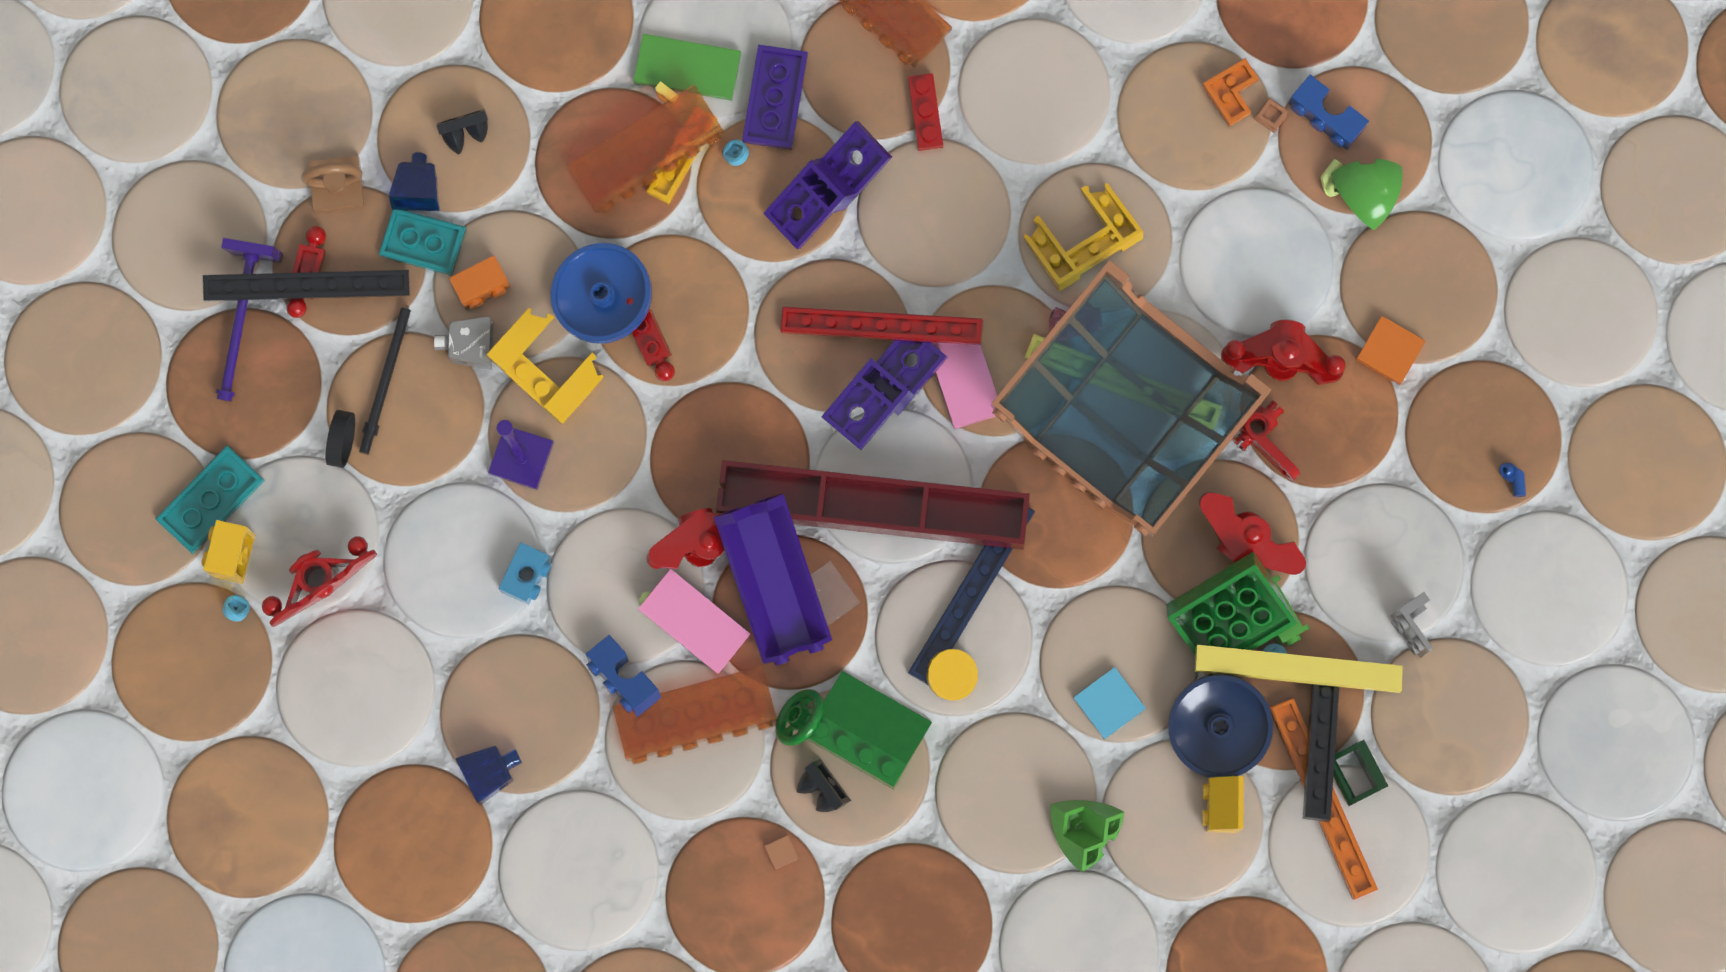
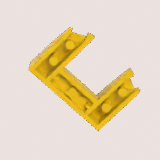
[1024,183,1143,292]
[485,308,603,424]

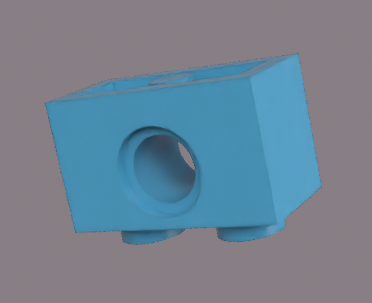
[498,542,552,605]

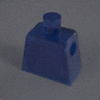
[389,152,440,211]
[456,746,523,805]

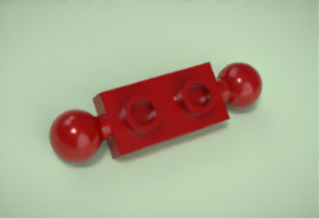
[286,226,326,318]
[626,297,675,382]

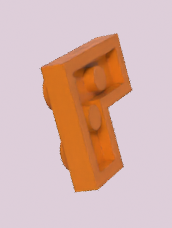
[1202,58,1259,127]

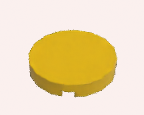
[926,649,978,700]

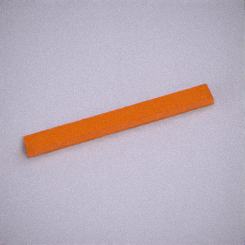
[1269,697,1378,900]

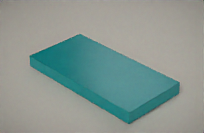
[155,446,265,554]

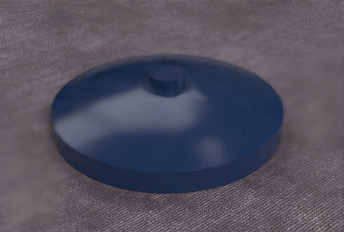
[1168,674,1273,778]

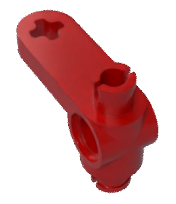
[1233,401,1301,482]

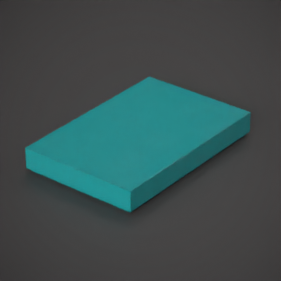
[379,207,467,276]

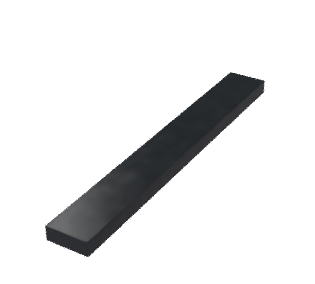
[203,270,410,301]

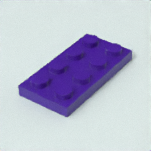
[742,44,808,150]

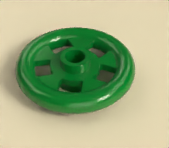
[775,689,824,746]

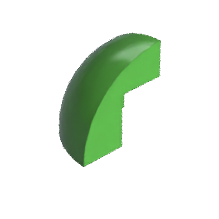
[1331,159,1403,230]
[1051,800,1125,872]

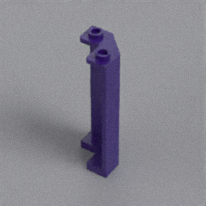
[714,494,832,665]

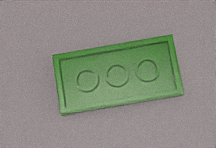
[633,34,741,101]

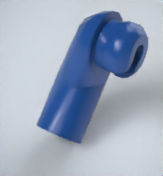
[1499,463,1526,497]

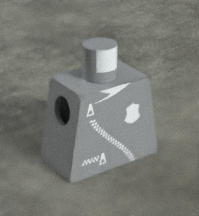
[434,317,493,370]

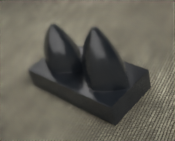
[437,109,488,155]
[797,759,851,812]

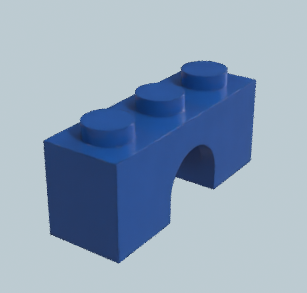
[1288,74,1369,150]
[586,634,661,717]

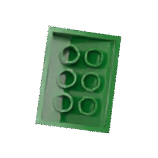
[1166,552,1298,675]
[807,671,932,790]

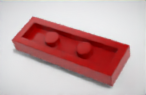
[908,73,943,151]

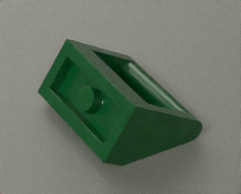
[1333,740,1388,806]

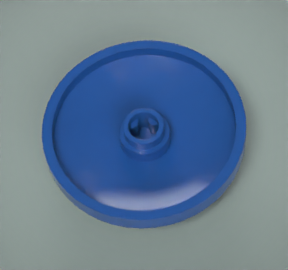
[551,243,652,344]

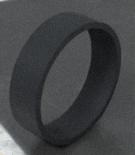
[325,410,355,468]

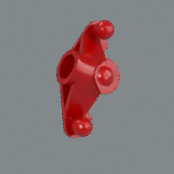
[1221,320,1346,385]
[1199,492,1306,575]
[646,508,725,569]
[262,536,377,627]

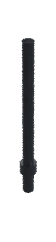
[359,308,411,455]

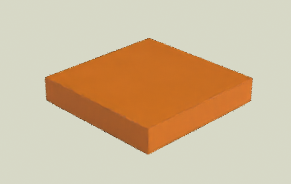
[1356,316,1426,385]

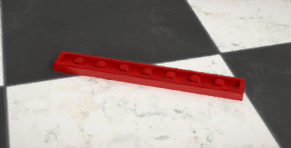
[780,307,984,345]

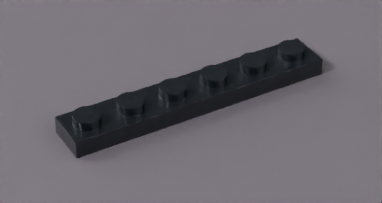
[1302,684,1339,822]

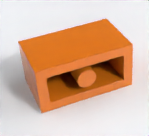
[449,255,510,310]

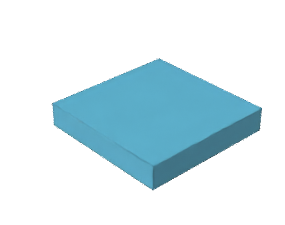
[1073,667,1146,740]

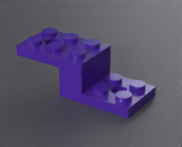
[763,121,892,249]
[821,340,948,450]

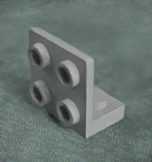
[1391,592,1433,658]

